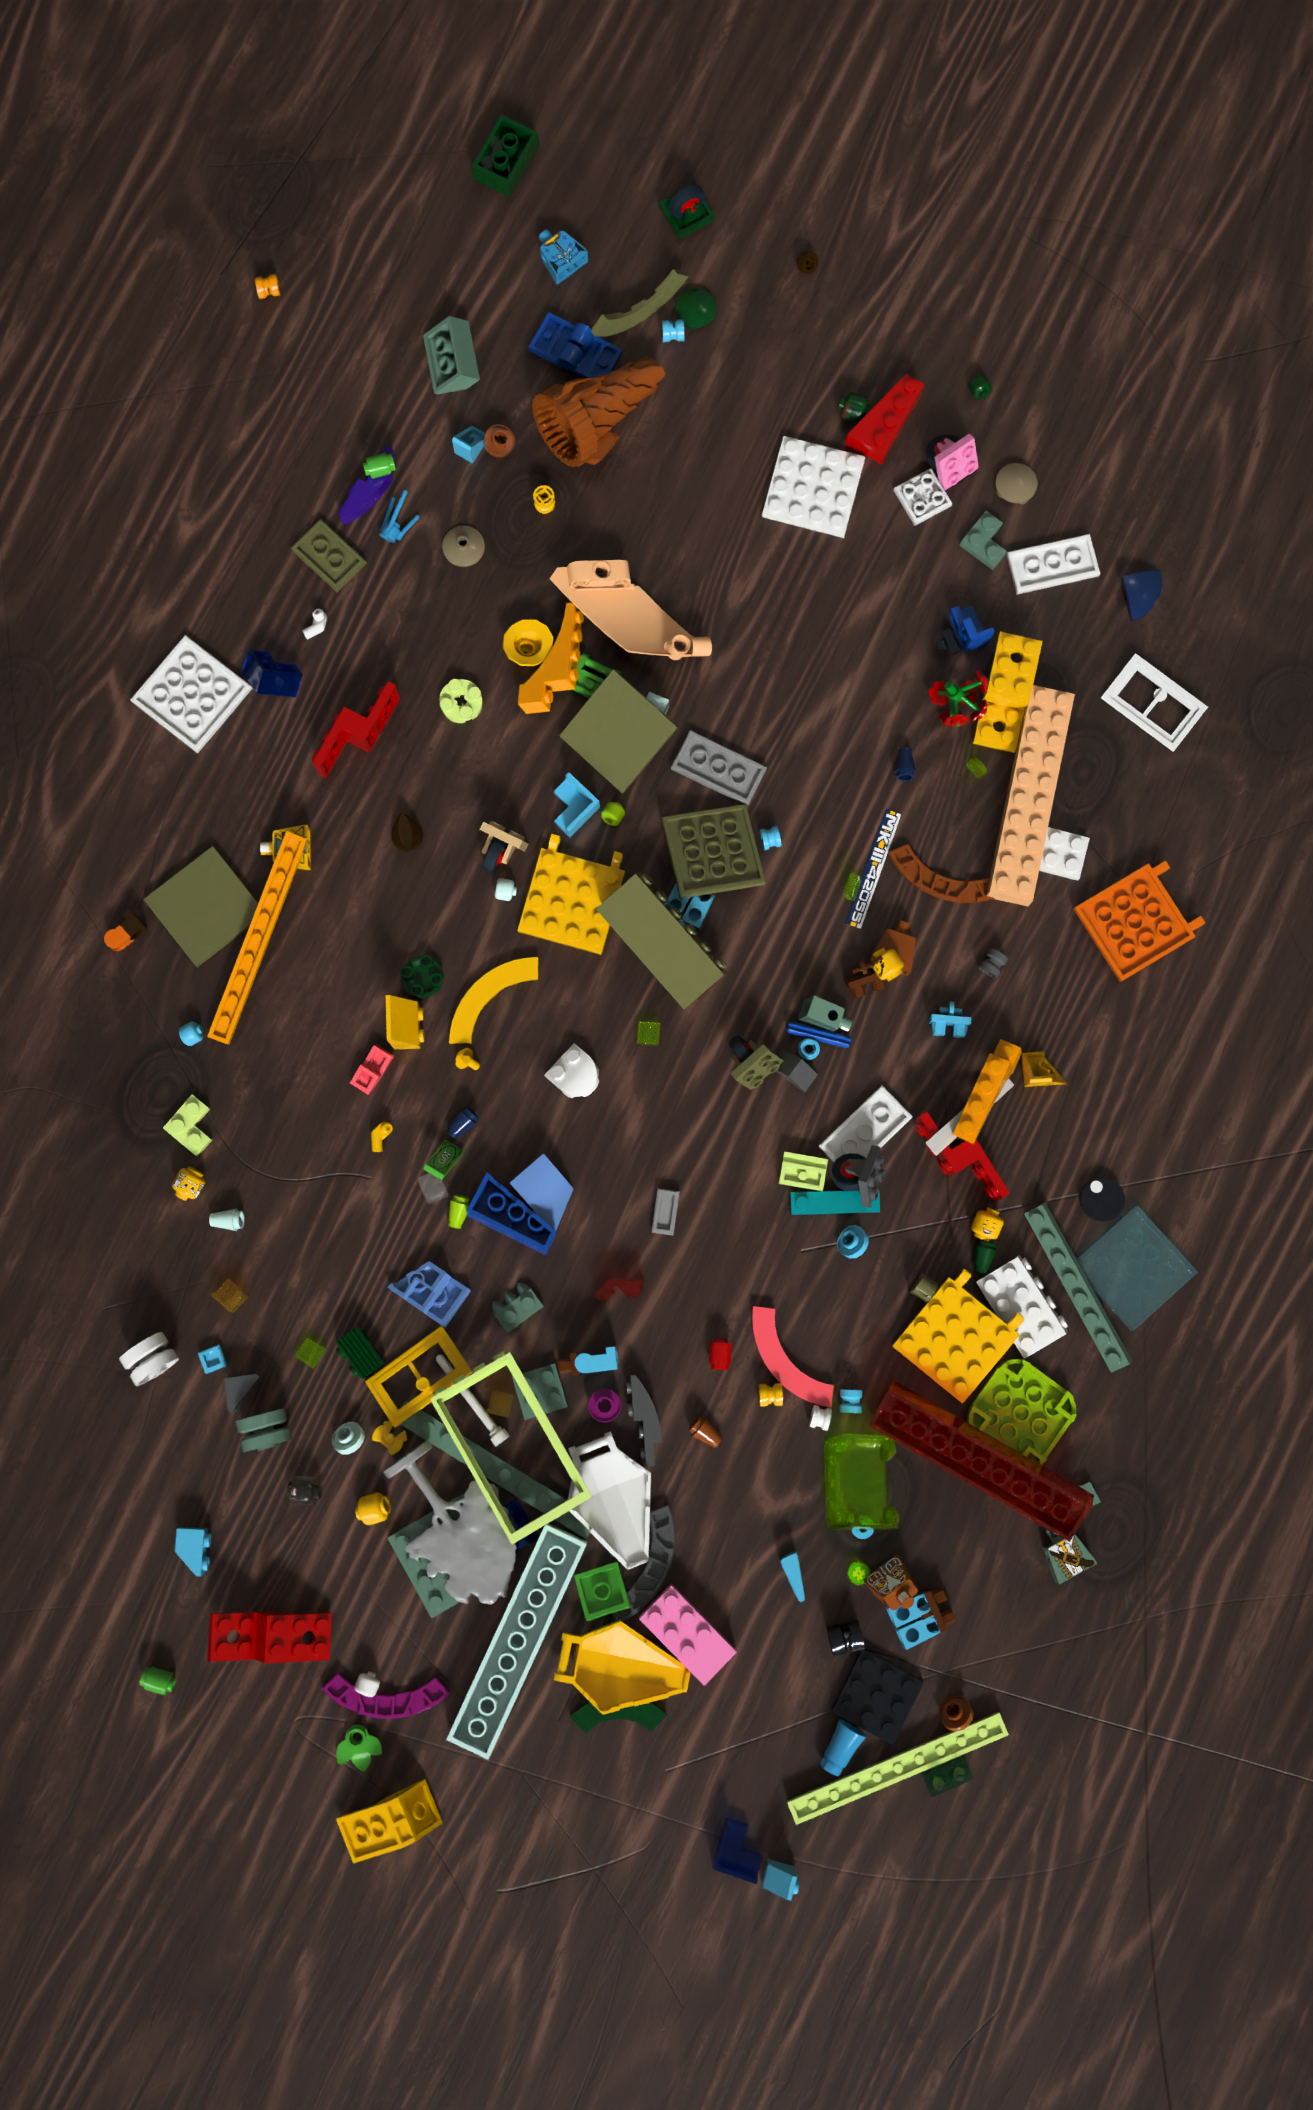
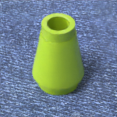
[448,1194,471,1229]

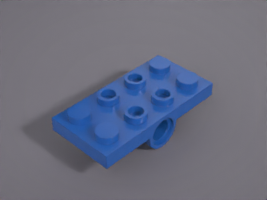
[529,312,623,378]

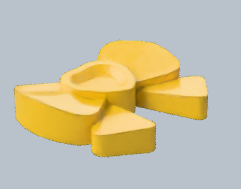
[372,1421,407,1456]

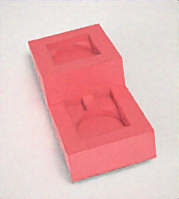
[350,1044,394,1095]

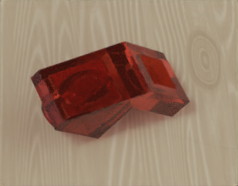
[594,1279,645,1301]

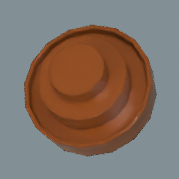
[483,425,515,457]
[939,1696,974,1731]

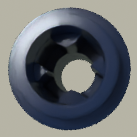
[894,747,916,781]
[447,1106,479,1139]

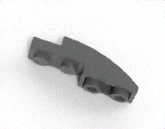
[626,1375,662,1466]

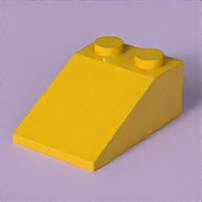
[386,995,425,1049]

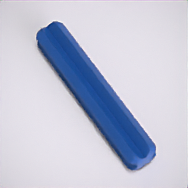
[787,1021,851,1048]

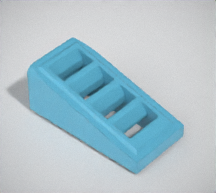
[779,1551,805,1602]

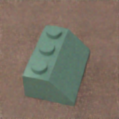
[423,316,480,394]

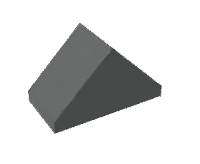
[776,1049,818,1093]
[224,1374,263,1413]

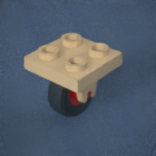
[480,821,528,874]

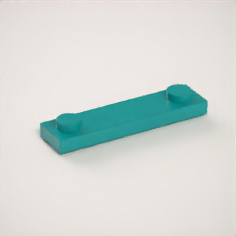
[790,1190,880,1215]

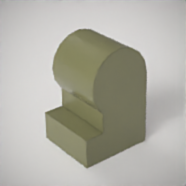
[909,1273,938,1303]

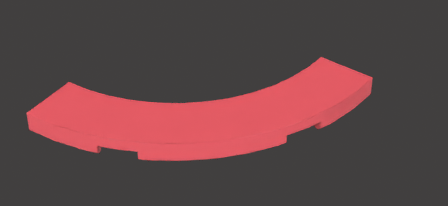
[752,1306,834,1408]

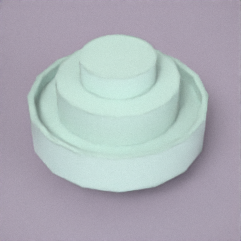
[332,1422,365,1454]

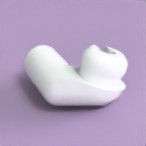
[302,609,327,640]

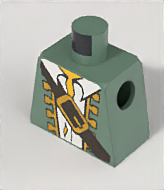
[1043,1524,1097,1584]

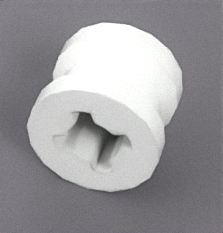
[809,1405,832,1431]

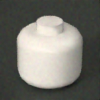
[354,1671,380,1697]

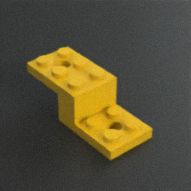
[973,632,1043,753]

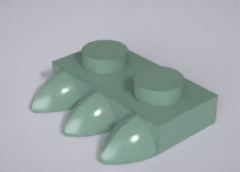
[492,1282,544,1333]

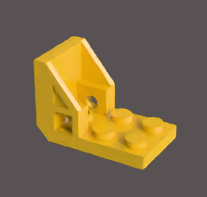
[336,1779,443,1863]

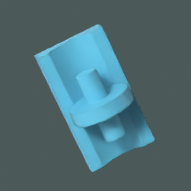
[929,1001,972,1038]

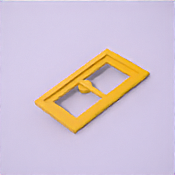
[365,1325,473,1428]

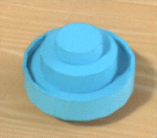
[837,1225,869,1259]

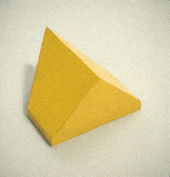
[1021,1051,1068,1087]

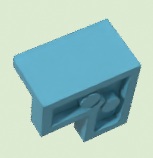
[554,772,600,838]

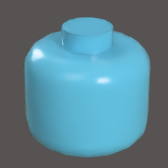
[179,1021,204,1046]

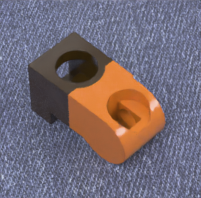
[104,909,147,951]

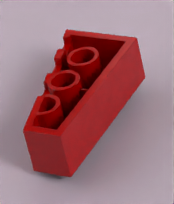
[845,374,924,465]

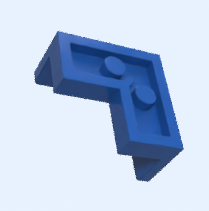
[948,606,995,654]

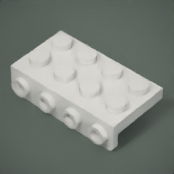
[976,1255,1068,1359]

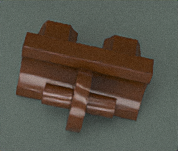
[844,959,886,998]

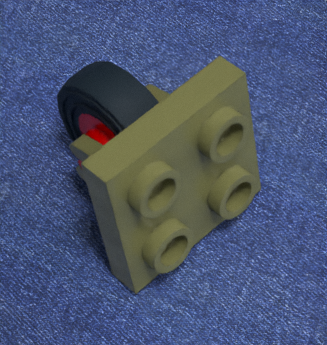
[729,1035,783,1090]

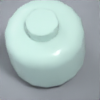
[495,878,517,901]

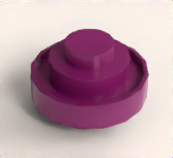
[588,1389,621,1423]

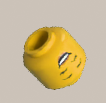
[971,1207,1004,1242]

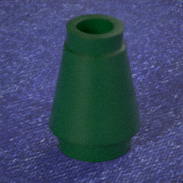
[974,1240,997,1274]

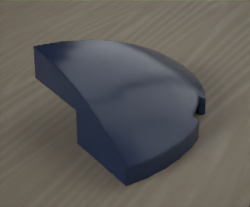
[1121,570,1162,622]

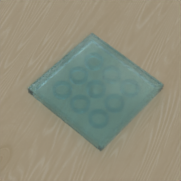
[1077,1205,1198,1332]

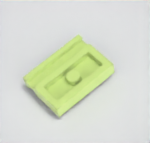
[779,1152,828,1191]

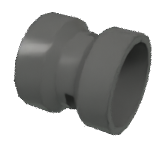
[978,948,1008,978]

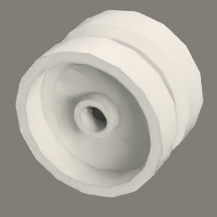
[119,1332,179,1386]

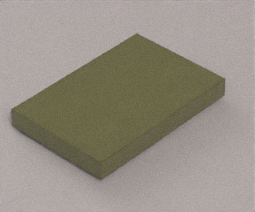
[291,519,367,593]

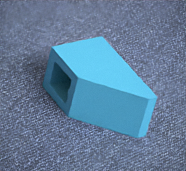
[175,1527,212,1576]
[761,1859,800,1901]

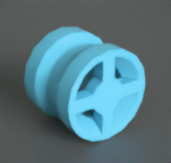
[759,826,782,851]

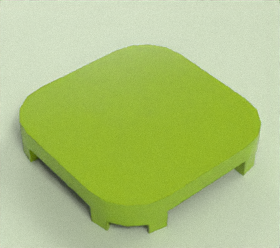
[967,1359,1077,1468]

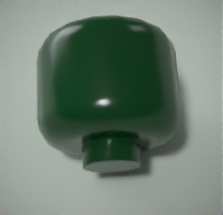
[968,375,992,400]

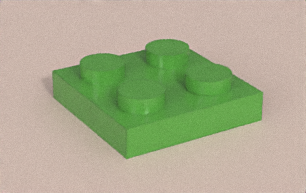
[574,1562,631,1621]

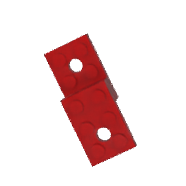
[312,681,401,778]
[914,1112,1010,1201]
[207,1611,332,1663]

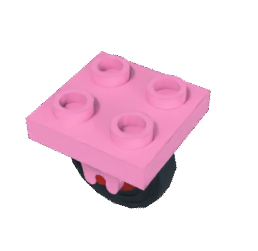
[926,434,979,491]

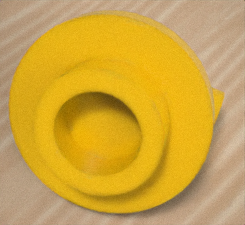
[455,1048,480,1070]

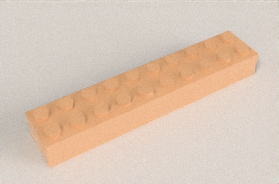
[986,685,1075,906]

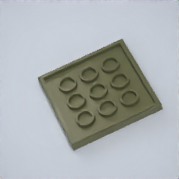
[559,669,679,793]
[661,804,766,899]
[143,846,258,968]

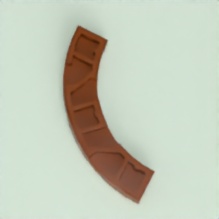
[888,843,995,903]

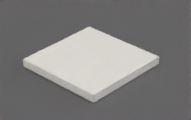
[130,635,253,754]

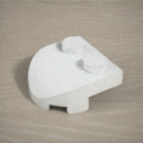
[544,1043,599,1098]

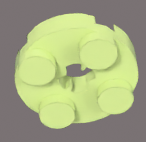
[439,679,483,723]

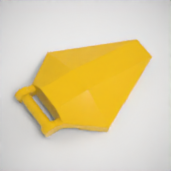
[553,1620,691,1715]

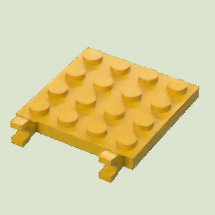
[517,834,625,955]
[892,1269,1025,1404]

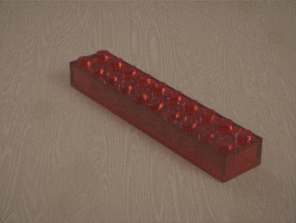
[868,1380,1094,1542]

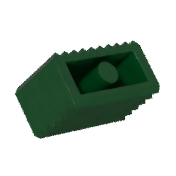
[336,1326,386,1379]

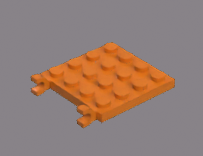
[1074,861,1206,982]

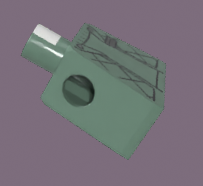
[797,996,853,1032]

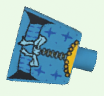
[539,230,588,285]

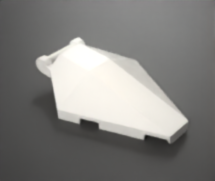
[568,1431,651,1570]

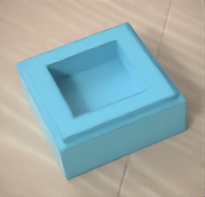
[198,1344,228,1374]

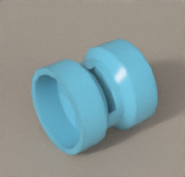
[662,319,684,342]
[839,1389,863,1413]

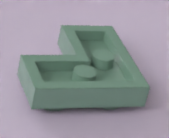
[959,511,1007,570]

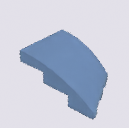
[510,1153,573,1231]
[387,1261,471,1328]

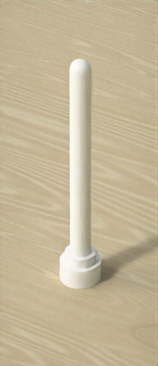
[436,1354,510,1447]

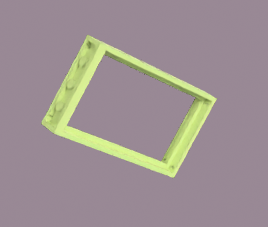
[430,1351,592,1544]

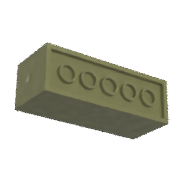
[596,872,727,1009]

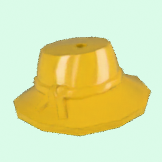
[503,620,554,666]

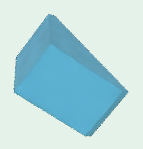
[452,425,485,464]

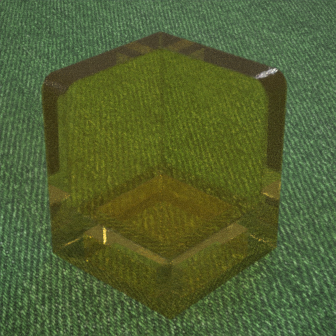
[210,1279,248,1313]
[486,1390,515,1417]

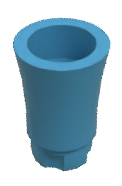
[820,1719,867,1776]

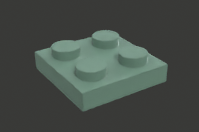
[512,1364,568,1420]

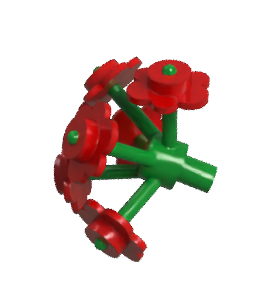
[928,670,988,727]

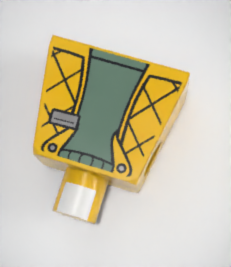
[260,825,311,870]

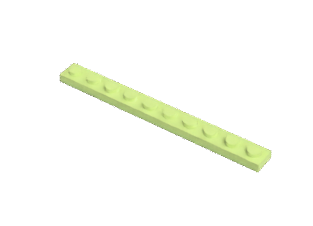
[787,1712,1009,1825]

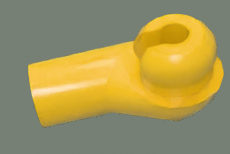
[371,1122,393,1152]

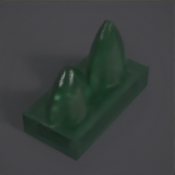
[921,1756,973,1798]

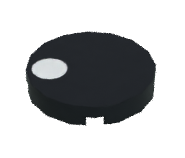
[1080,1177,1125,1222]

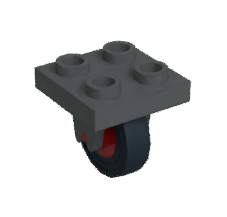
[831,1145,885,1208]

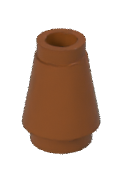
[688,1416,723,1448]

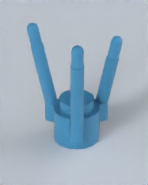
[379,490,419,543]

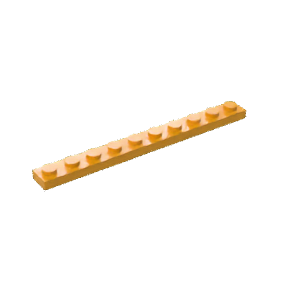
[207,831,308,1045]

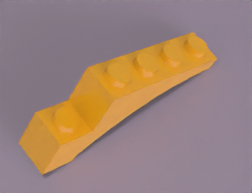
[518,603,584,714]
[953,1039,1022,1144]

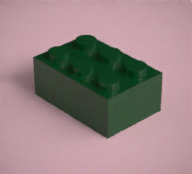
[472,115,539,198]

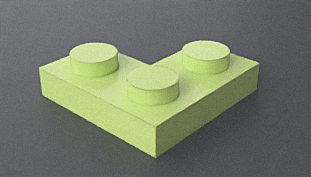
[163,1094,212,1157]

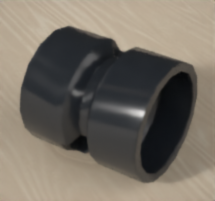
[826,1620,865,1657]

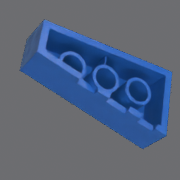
[466,1172,557,1256]

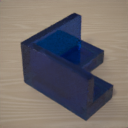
[242,650,303,697]
[712,1817,763,1884]

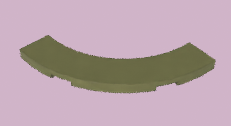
[591,269,689,337]

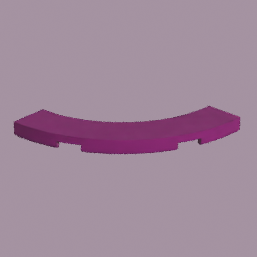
[321,1672,451,1719]

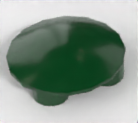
[675,288,717,330]
[400,955,444,998]

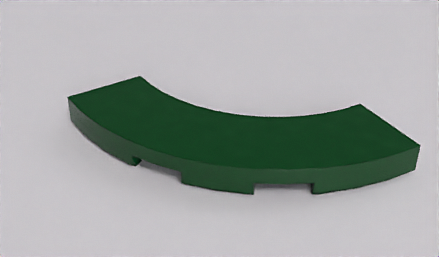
[570,1702,667,1734]

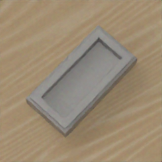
[651,1188,680,1236]

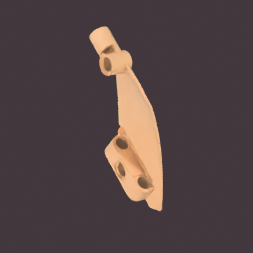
[550,560,712,660]

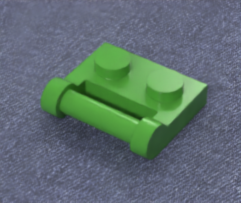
[573,653,622,699]

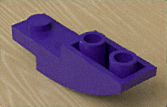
[338,445,395,525]

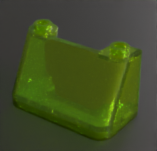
[825,1433,899,1530]

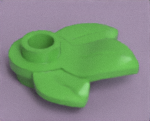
[336,1725,382,1772]

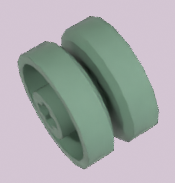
[235,1408,292,1453]

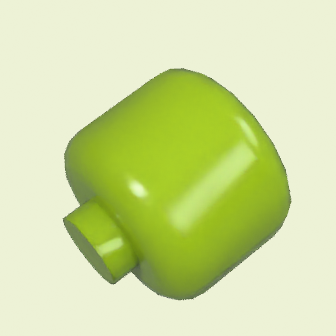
[601,802,625,826]

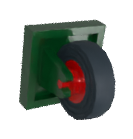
[658,183,715,240]

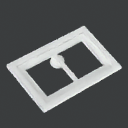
[1101,653,1208,752]

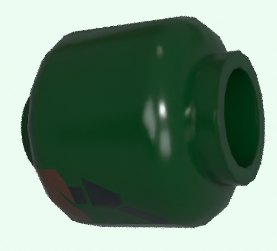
[838,392,871,424]

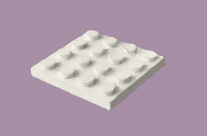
[762,436,865,538]

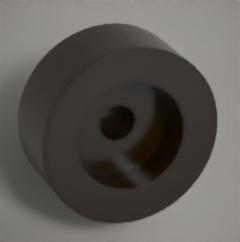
[796,251,818,274]

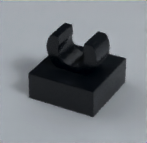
[936,628,962,655]

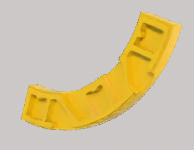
[449,957,539,1044]

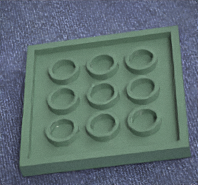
[388,1493,473,1619]

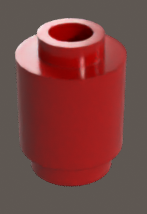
[709,1338,732,1370]

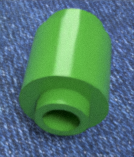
[363,453,396,479]
[139,1667,176,1696]

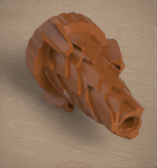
[532,355,665,467]

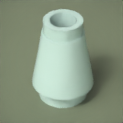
[209,1209,245,1231]

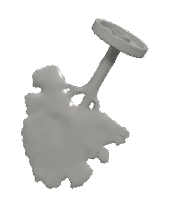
[383,1440,517,1605]

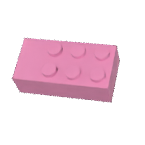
[639,1583,737,1686]

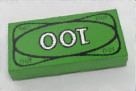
[423,1140,464,1180]

